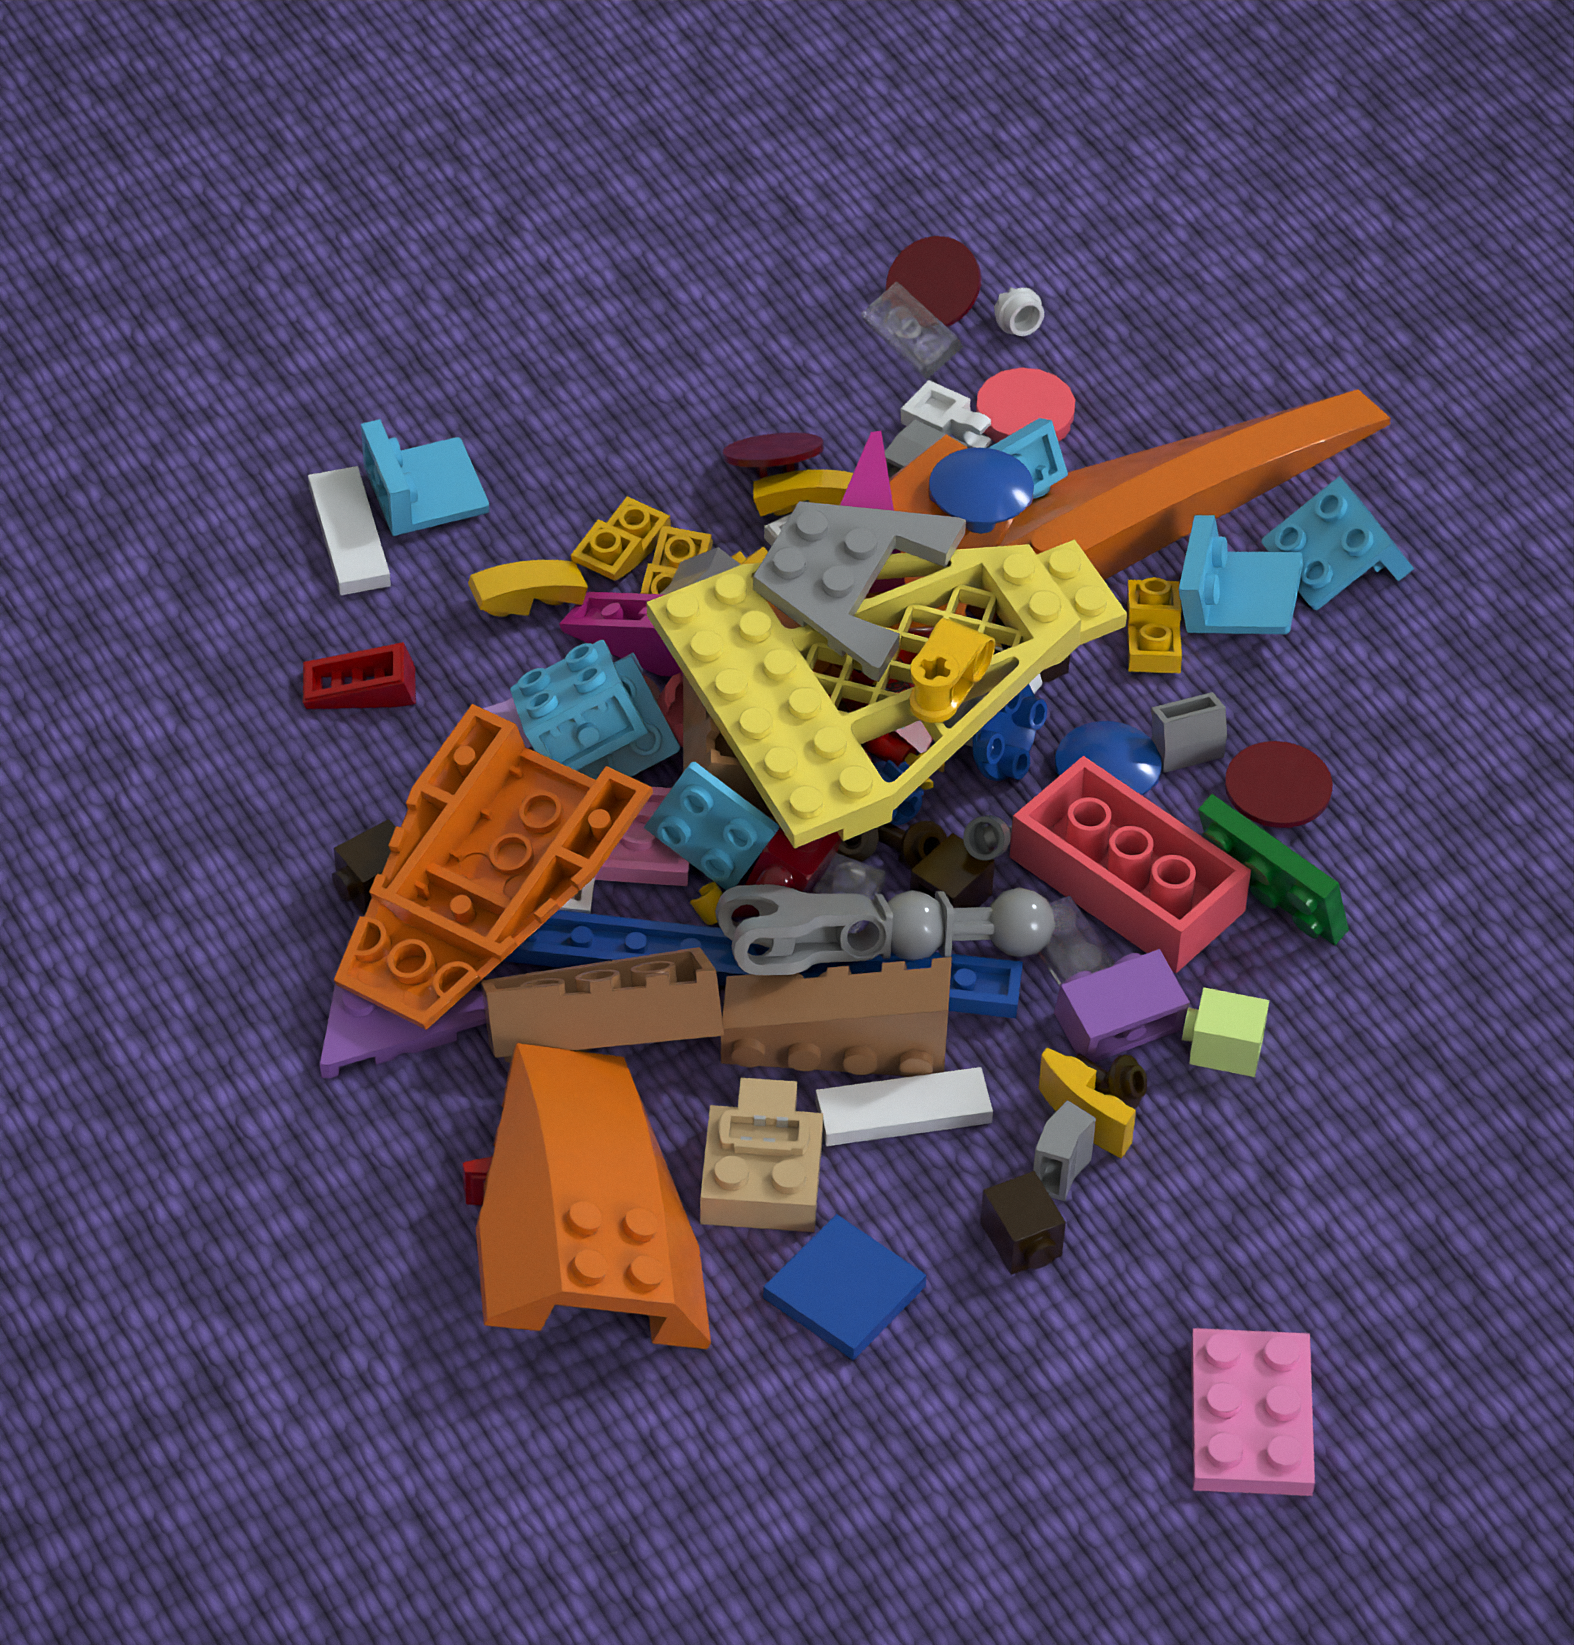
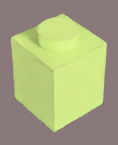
[1182,987,1269,1077]

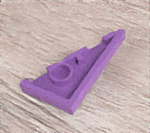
[320,984,486,1078]

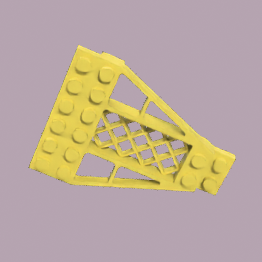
[646,539,1127,849]

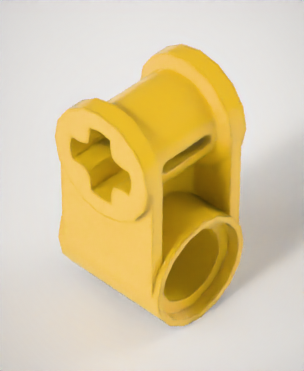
[909,618,995,723]

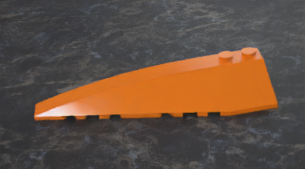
[966,389,1391,624]

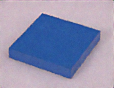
[763,1214,927,1361]

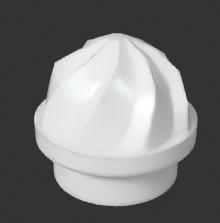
[994,287,1044,336]

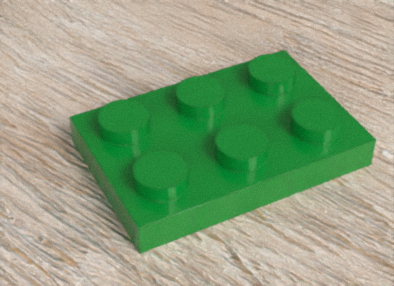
[1198,794,1349,946]

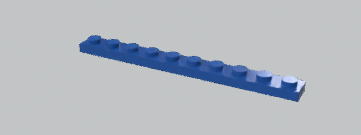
[503,910,1023,1018]

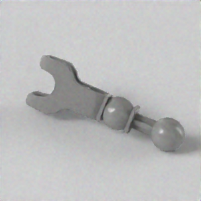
[715,884,1055,975]

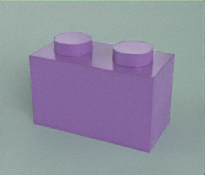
[1054,949,1190,1062]

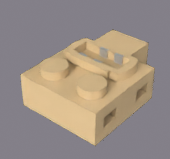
[700,1078,823,1232]

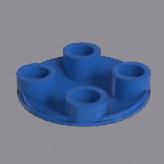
[928,448,1034,534]
[973,684,1047,781]
[1055,721,1162,795]

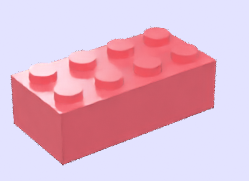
[1009,756,1251,973]

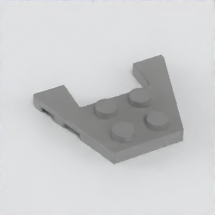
[753,501,966,682]

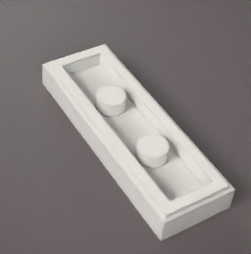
[308,466,391,596]
[815,1067,993,1146]

